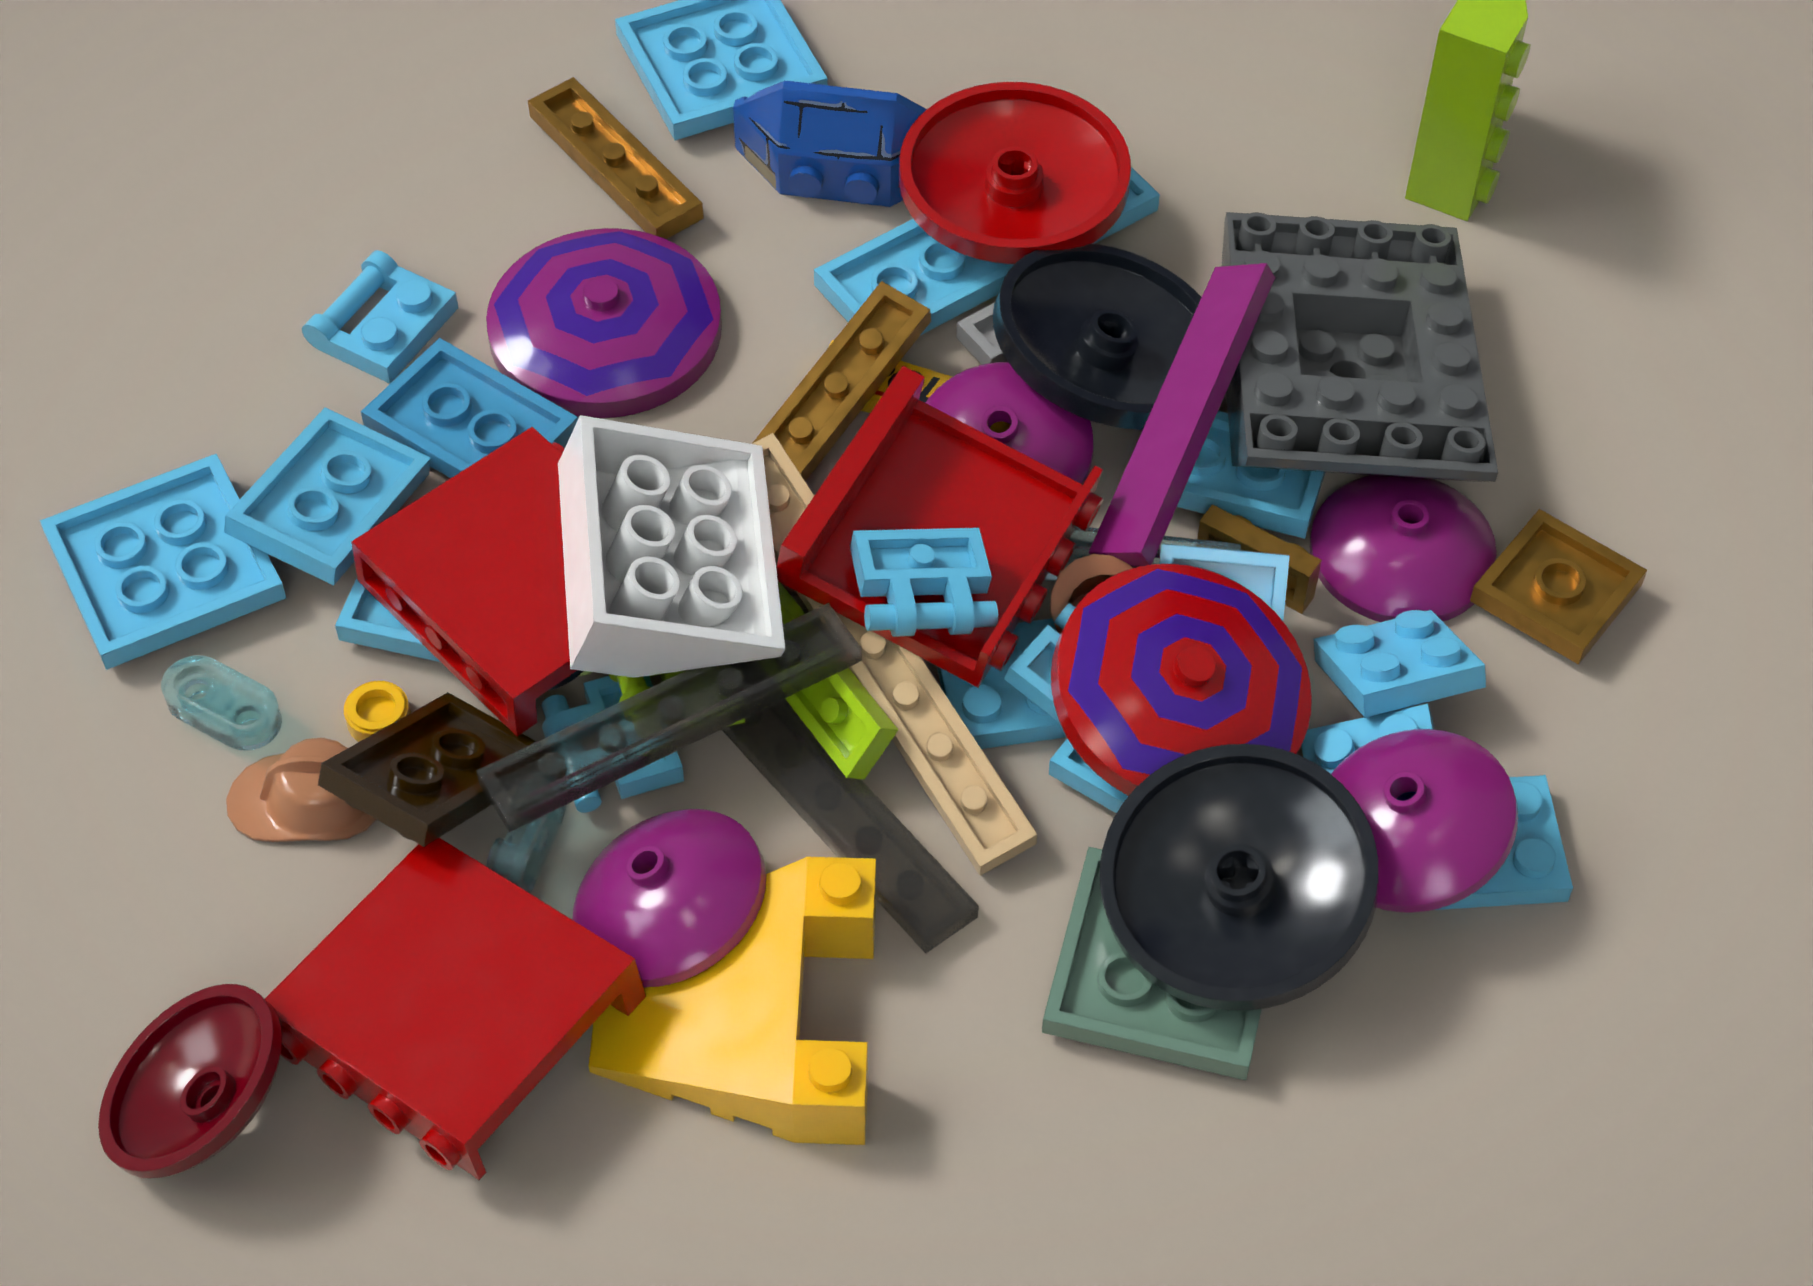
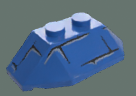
[733,80,927,207]

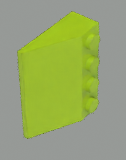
[1405,0,1531,222]

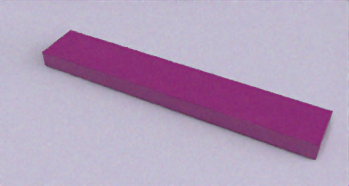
[1088,263,1276,566]

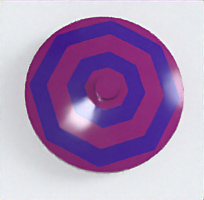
[486,228,722,418]

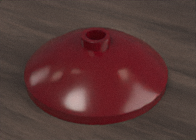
[98,984,282,1179]

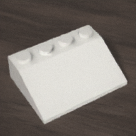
[558,415,785,678]

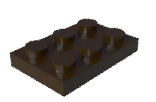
[318,692,551,847]

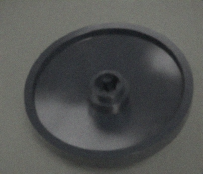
[993,243,1202,430]
[1100,744,1379,1011]

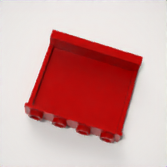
[776,366,1103,688]
[351,427,577,737]
[265,837,646,1180]

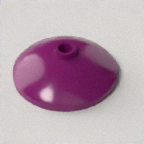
[926,362,1094,485]
[1309,475,1497,622]
[1331,729,1518,913]
[572,809,766,988]

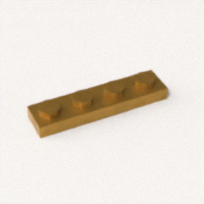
[528,77,704,239]
[752,281,931,481]

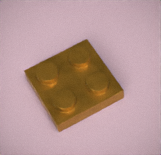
[1470,509,1647,665]

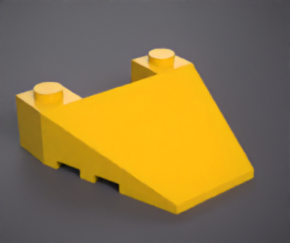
[589,857,876,1145]

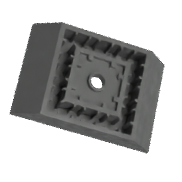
[1221,212,1498,482]

